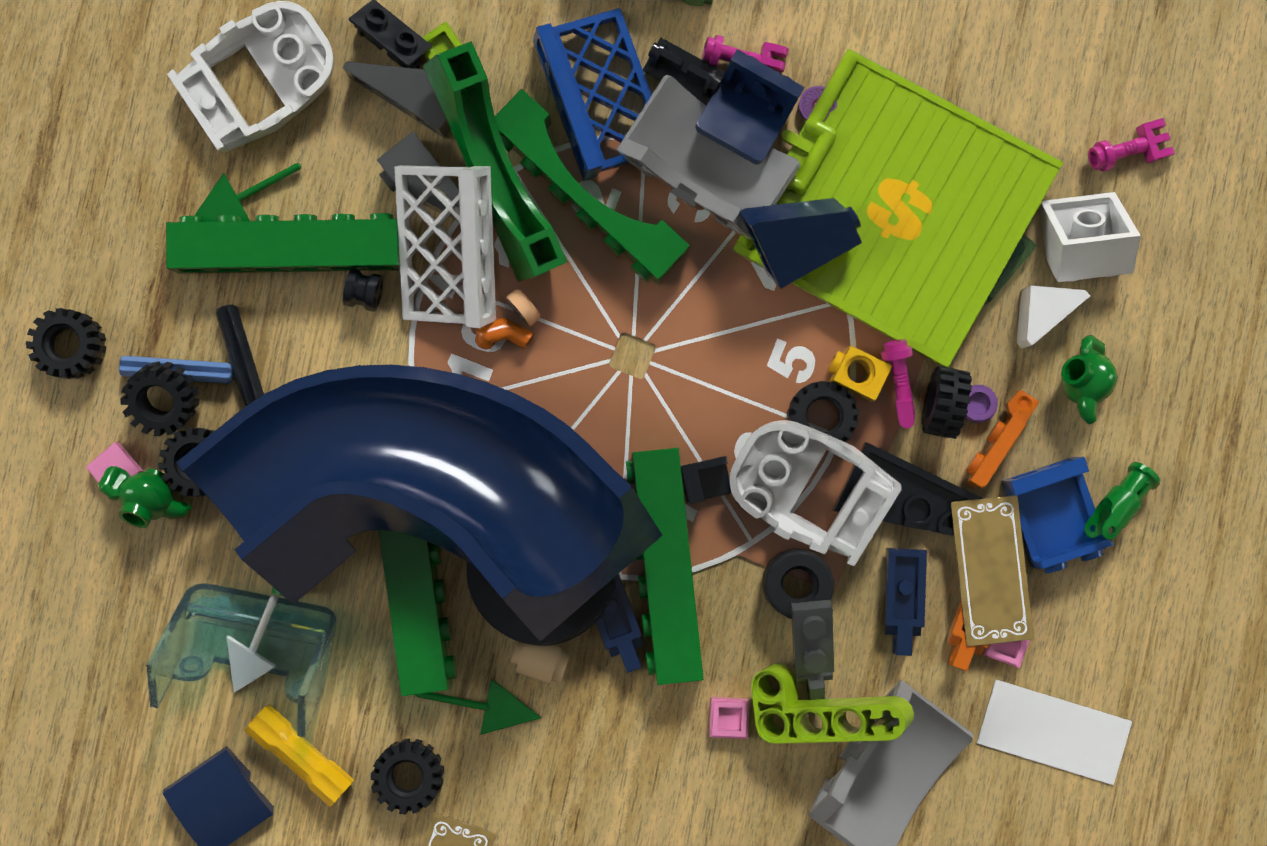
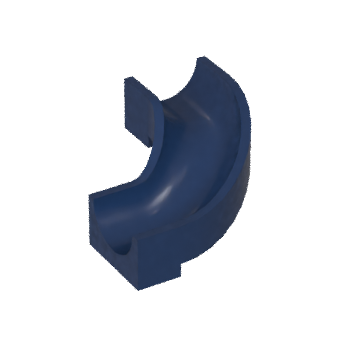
[176,364,663,641]

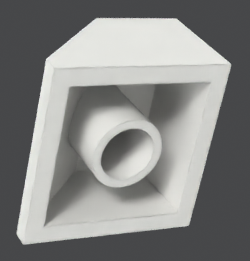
[1039,192,1141,282]

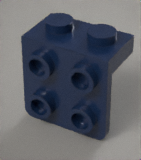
[695,49,805,165]

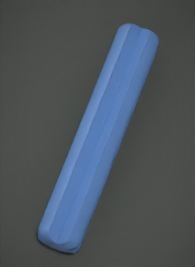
[119,356,234,384]

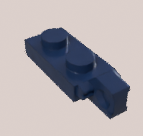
[883,548,927,656]
[596,574,644,673]

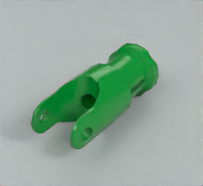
[1084,462,1160,540]

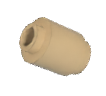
[511,642,570,684]

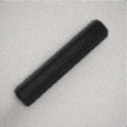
[215,304,264,408]

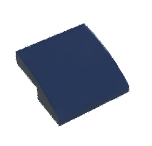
[163,746,274,846]

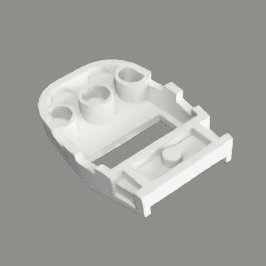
[167,1,334,153]
[730,420,902,566]

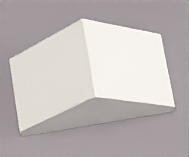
[1016,285,1090,349]

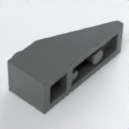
[343,62,451,139]
[377,131,460,221]

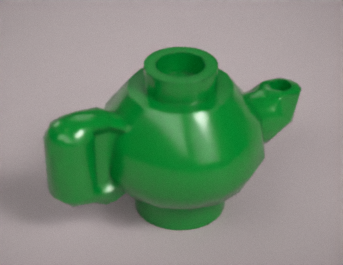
[1061,335,1118,424]
[98,466,192,528]

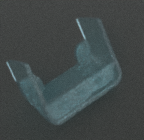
[146,583,336,737]

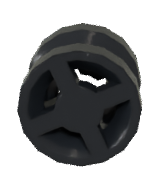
[343,269,383,312]

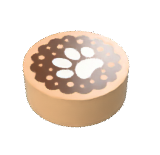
[505,289,540,327]

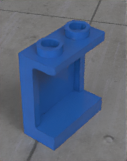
[1001,457,1114,573]

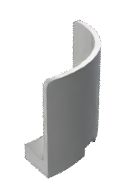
[616,75,800,239]
[808,680,973,846]

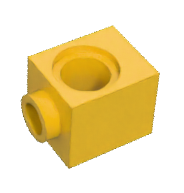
[827,345,892,402]

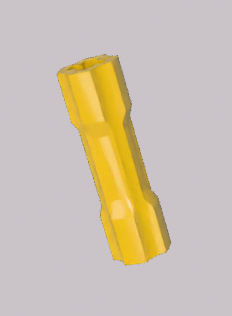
[244,704,354,808]

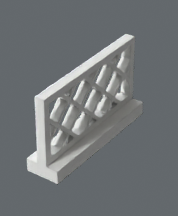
[394,165,496,328]

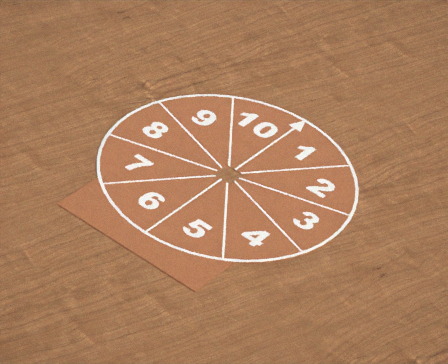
[408,133,925,593]

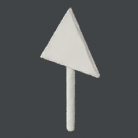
[226,595,278,693]

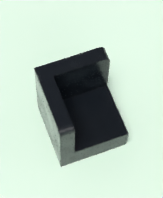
[681,456,731,504]

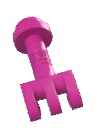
[702,35,789,73]
[1088,118,1175,172]
[881,339,915,428]

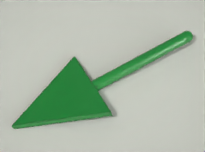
[194,163,301,222]
[415,678,542,735]

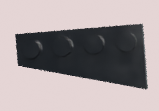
[831,442,984,536]

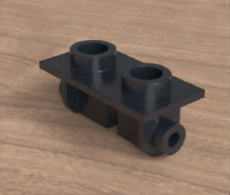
[349,0,432,69]
[643,37,725,106]

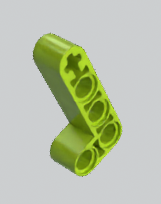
[751,662,914,744]

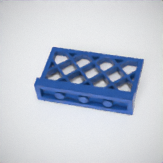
[533,8,652,181]

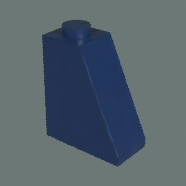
[739,198,862,289]

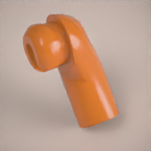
[475,317,534,350]

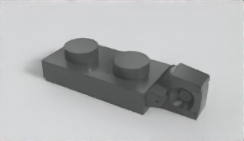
[791,600,834,700]

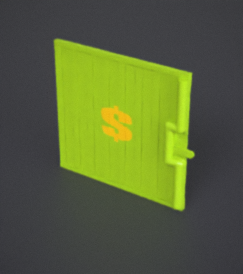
[733,49,1064,367]

